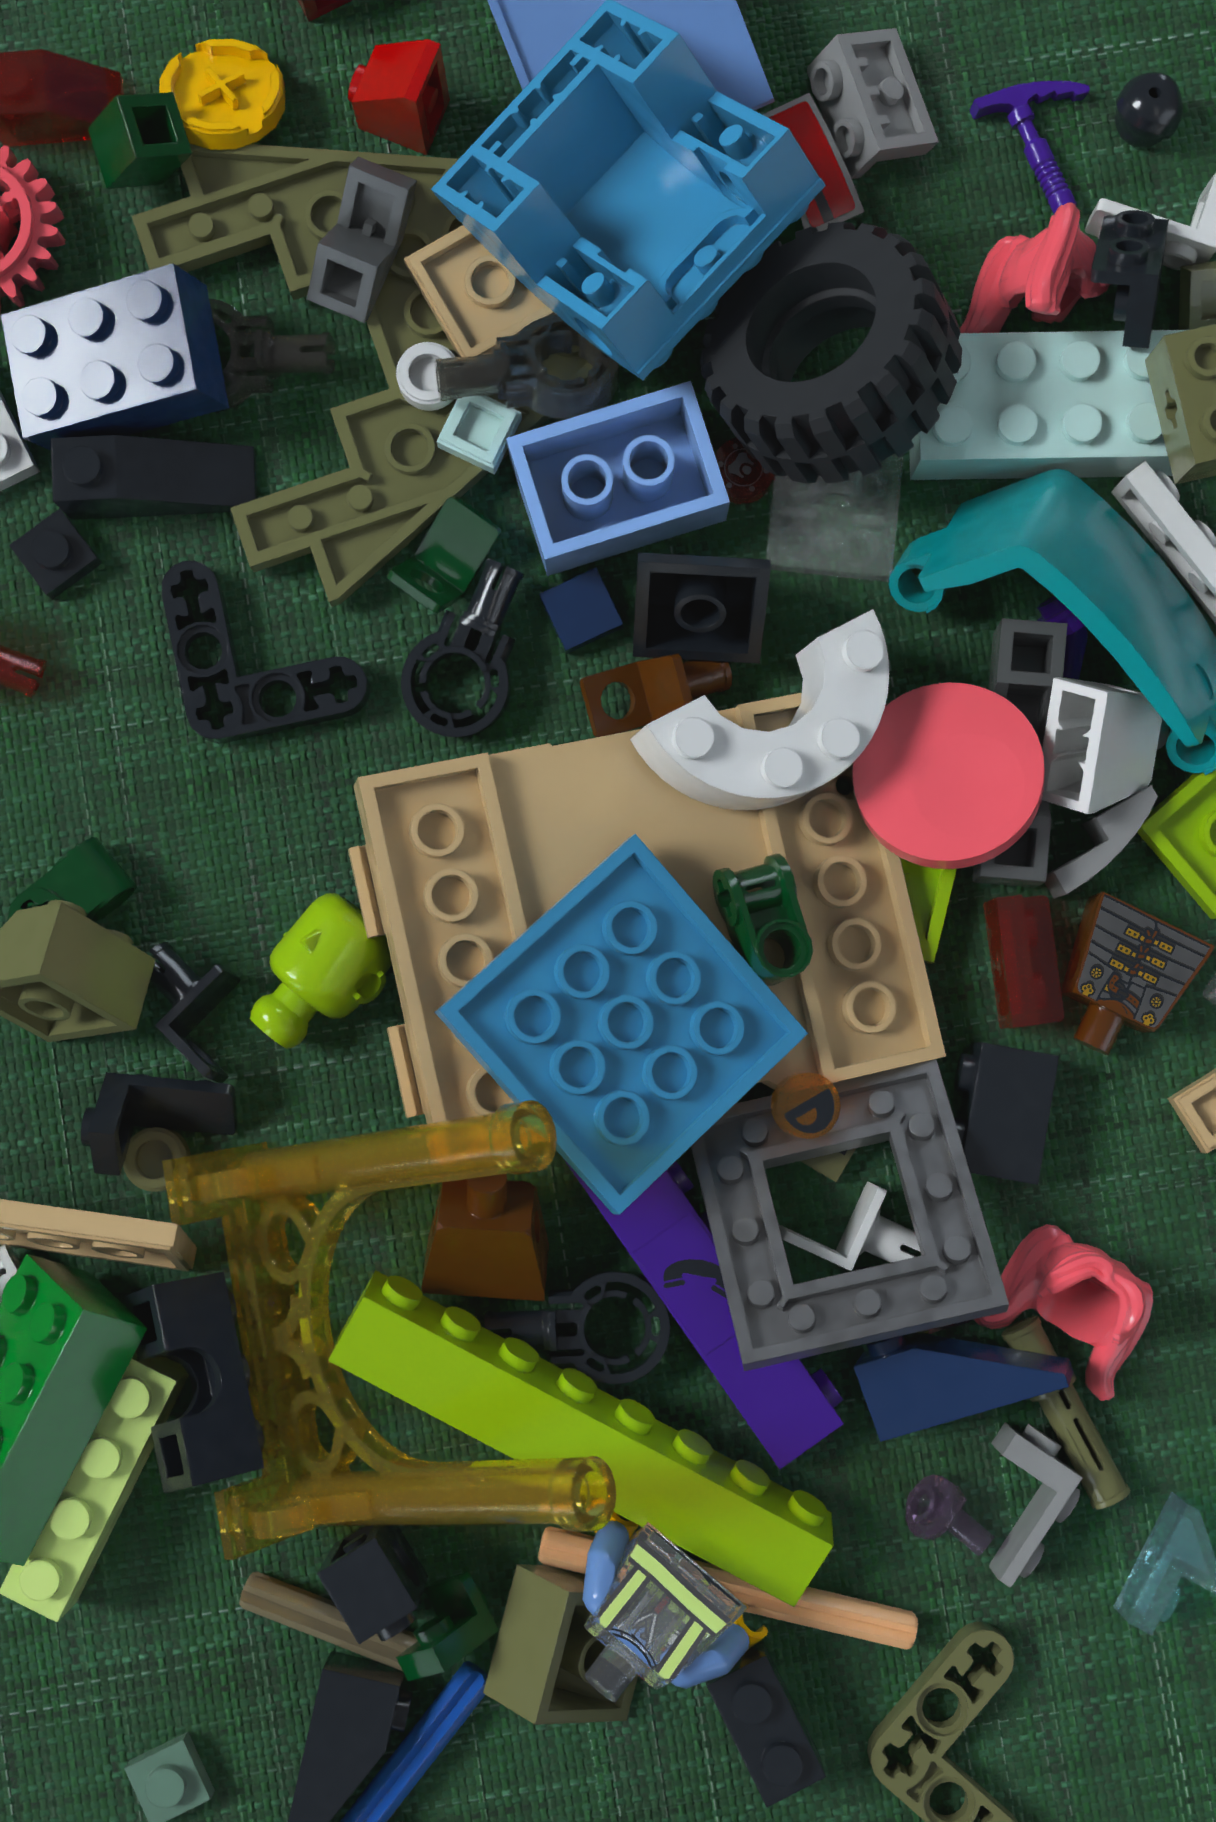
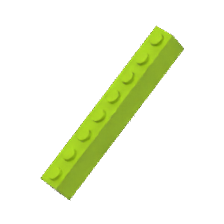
[328,1270,834,1607]

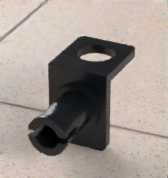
[149,942,241,1083]

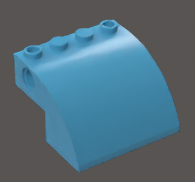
[431,0,826,380]

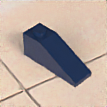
[854,1334,1073,1442]

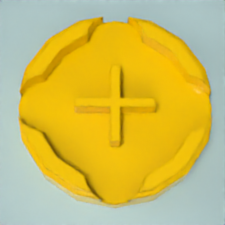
[159,39,285,150]

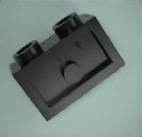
[1090,210,1169,348]

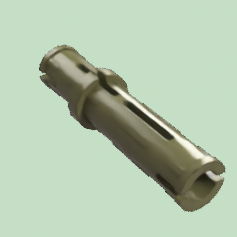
[1001,1316,1131,1510]

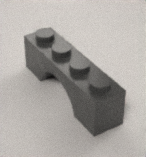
[972,618,1068,888]

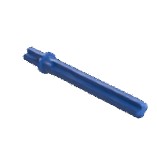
[340,1661,488,1822]

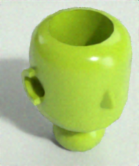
[250,893,392,1049]

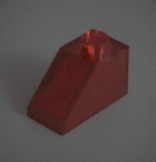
[0,49,124,147]

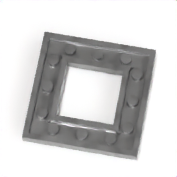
[691,1059,1009,1371]

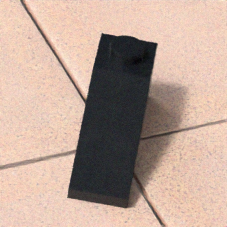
[51,435,257,520]
[288,1651,413,1822]

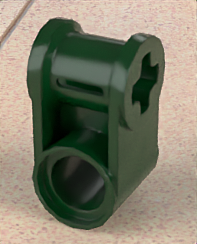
[8,837,137,922]
[712,854,813,986]

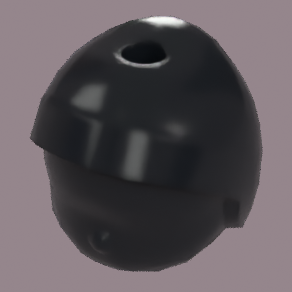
[1114,72,1183,148]

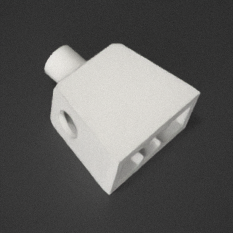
[1042,677,1169,814]

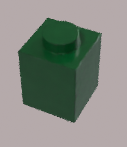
[88,92,192,189]

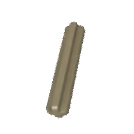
[239,1572,417,1671]

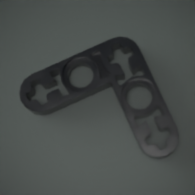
[162,561,370,743]

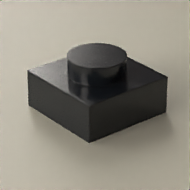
[9,508,102,600]

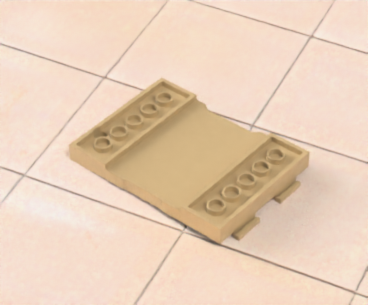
[348,693,946,1173]

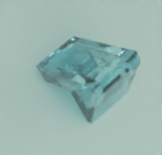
[1113,1491,1216,1635]

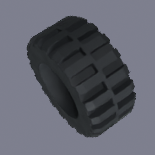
[700,222,962,484]

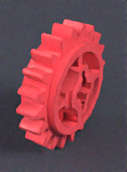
[0,145,65,313]

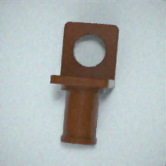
[580,653,732,737]

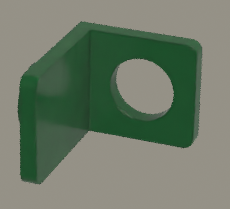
[387,496,501,613]

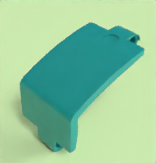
[888,469,1216,775]

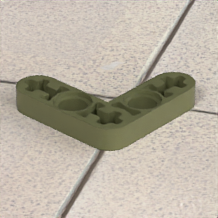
[867,1621,1018,1822]

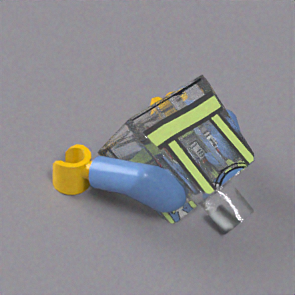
[582,1507,768,1702]

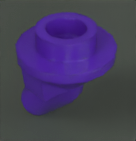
[1037,595,1088,680]

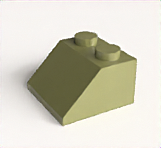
[0,900,156,1042]
[483,1564,656,1725]

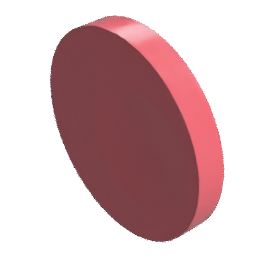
[852,682,1045,869]

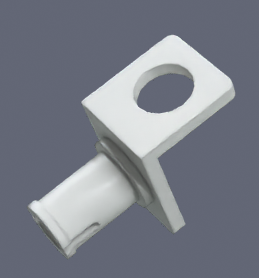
[779,1182,920,1271]

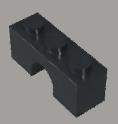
[124,1271,265,1493]

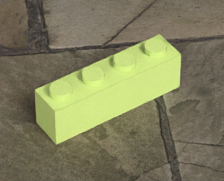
[0,1352,189,1622]

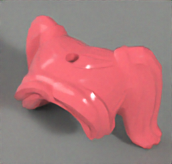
[960,202,1111,333]
[974,1224,1153,1401]

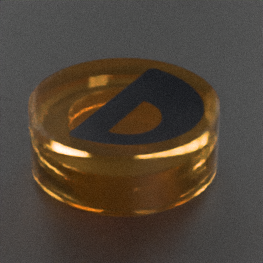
[771,1073,841,1139]

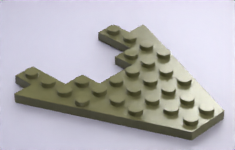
[132,143,614,607]

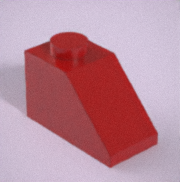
[348,39,450,155]

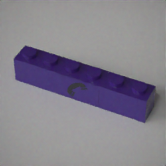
[562,1157,844,1469]

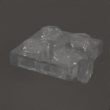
[765,454,904,582]

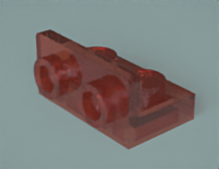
[983,895,1064,1029]

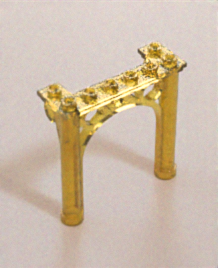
[162,1100,616,1560]

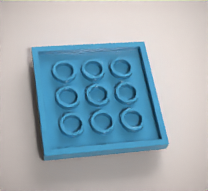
[435,834,808,1215]

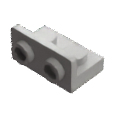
[807,28,939,179]

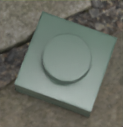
[124,1732,215,1822]

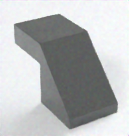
[307,156,417,323]

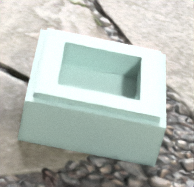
[436,385,522,475]

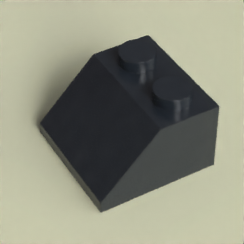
[633,553,771,664]

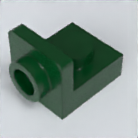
[396,1572,499,1681]

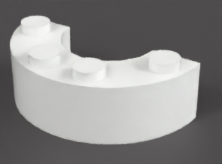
[630,609,889,810]

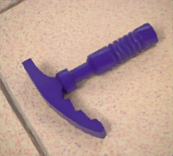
[969,81,1090,214]

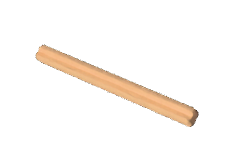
[538,1526,918,1650]

